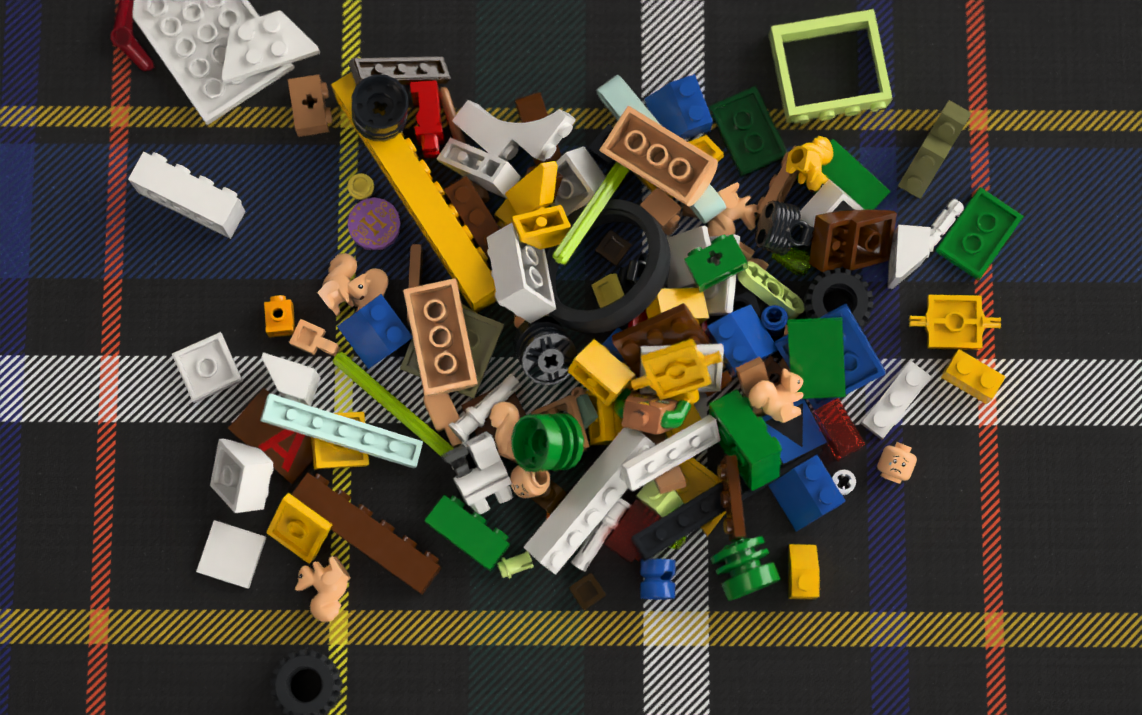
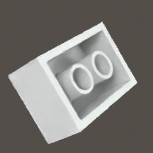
[487,223,556,323]

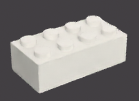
[128,152,245,239]

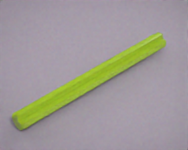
[553,162,630,265]
[332,352,454,456]

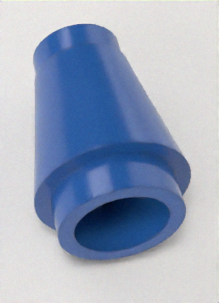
[761,305,788,336]

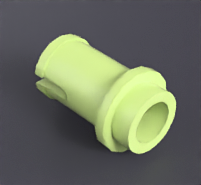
[497,551,534,579]

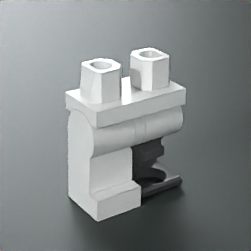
[441,431,513,515]

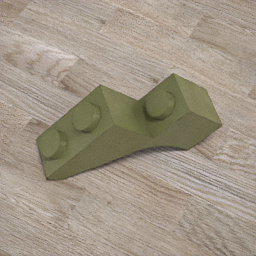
[898,100,972,199]

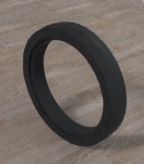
[545,199,670,333]

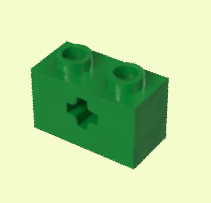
[685,234,748,293]

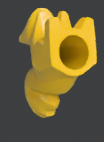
[786,136,833,192]

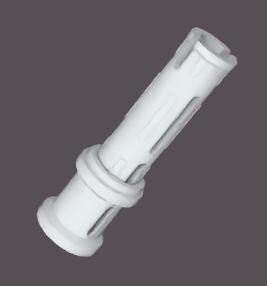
[449,374,522,443]
[571,498,632,572]

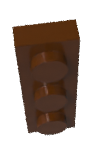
[717,455,746,542]

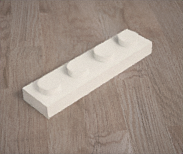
[621,415,721,491]

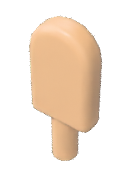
[353,268,389,313]
[423,393,462,447]

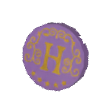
[347,198,401,250]

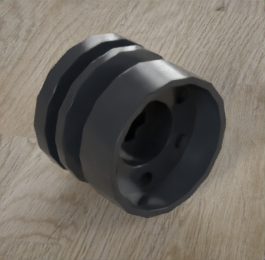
[352,74,408,141]
[513,315,577,385]

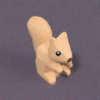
[707,182,758,237]
[317,253,371,316]
[749,368,803,423]
[489,401,519,464]
[295,556,350,622]

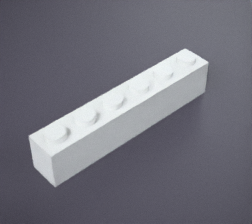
[524,427,655,575]

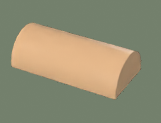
[599,106,718,206]
[403,278,478,396]

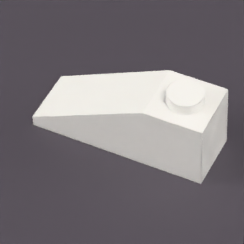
[437,138,521,199]

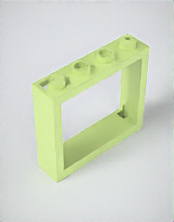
[769,9,892,124]

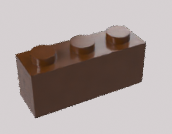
[443,175,500,258]

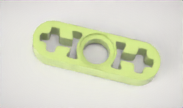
[737,261,804,320]

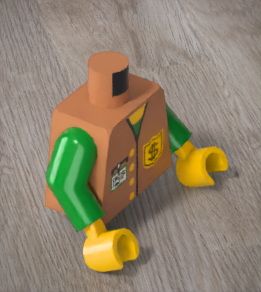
[614,372,699,434]

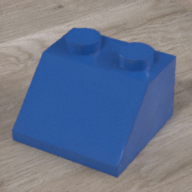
[644,74,713,140]
[337,294,413,369]
[705,305,779,377]
[768,455,845,532]

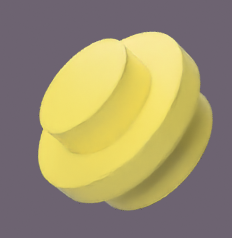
[348,174,374,200]

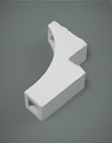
[452,100,576,161]

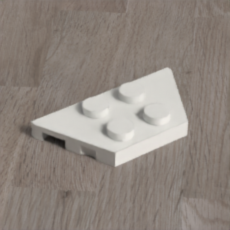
[221,10,320,84]

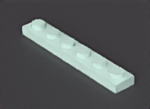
[260,394,423,469]

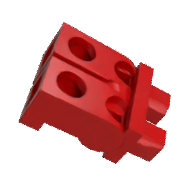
[410,80,444,158]

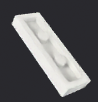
[861,360,932,440]

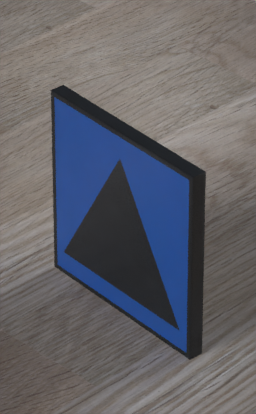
[761,399,829,466]

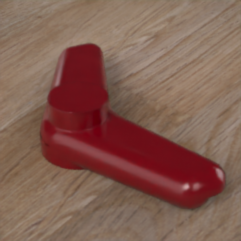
[110,0,154,71]

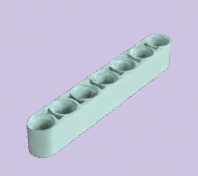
[596,75,727,224]

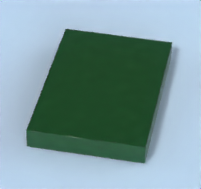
[708,86,787,178]

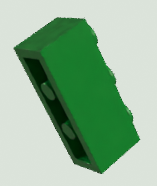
[425,495,510,572]

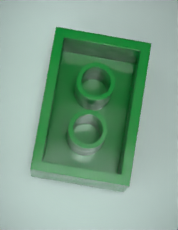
[709,389,782,491]

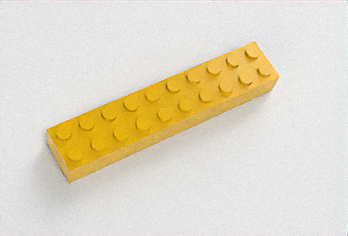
[331,72,497,313]

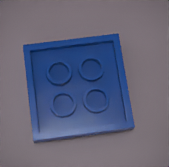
[775,304,886,411]

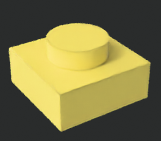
[592,274,624,308]

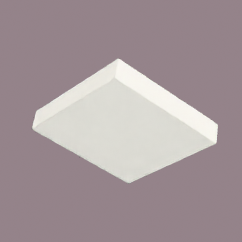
[667,226,715,289]
[172,332,243,403]
[196,520,266,589]

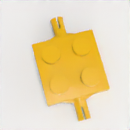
[909,295,1001,350]
[631,339,723,401]

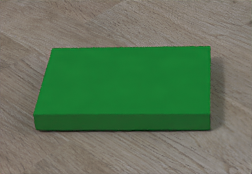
[797,139,891,210]
[935,187,1024,281]
[787,317,846,399]

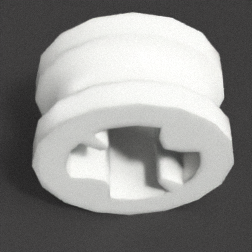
[832,470,856,495]

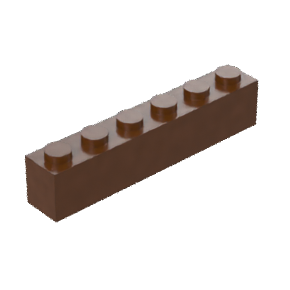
[292,473,441,595]

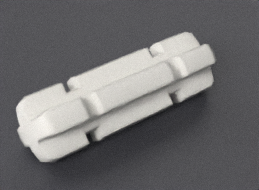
[930,199,964,246]

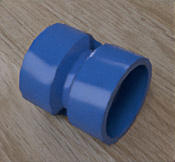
[640,559,676,600]

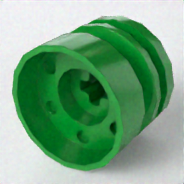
[511,413,584,472]
[710,536,780,601]

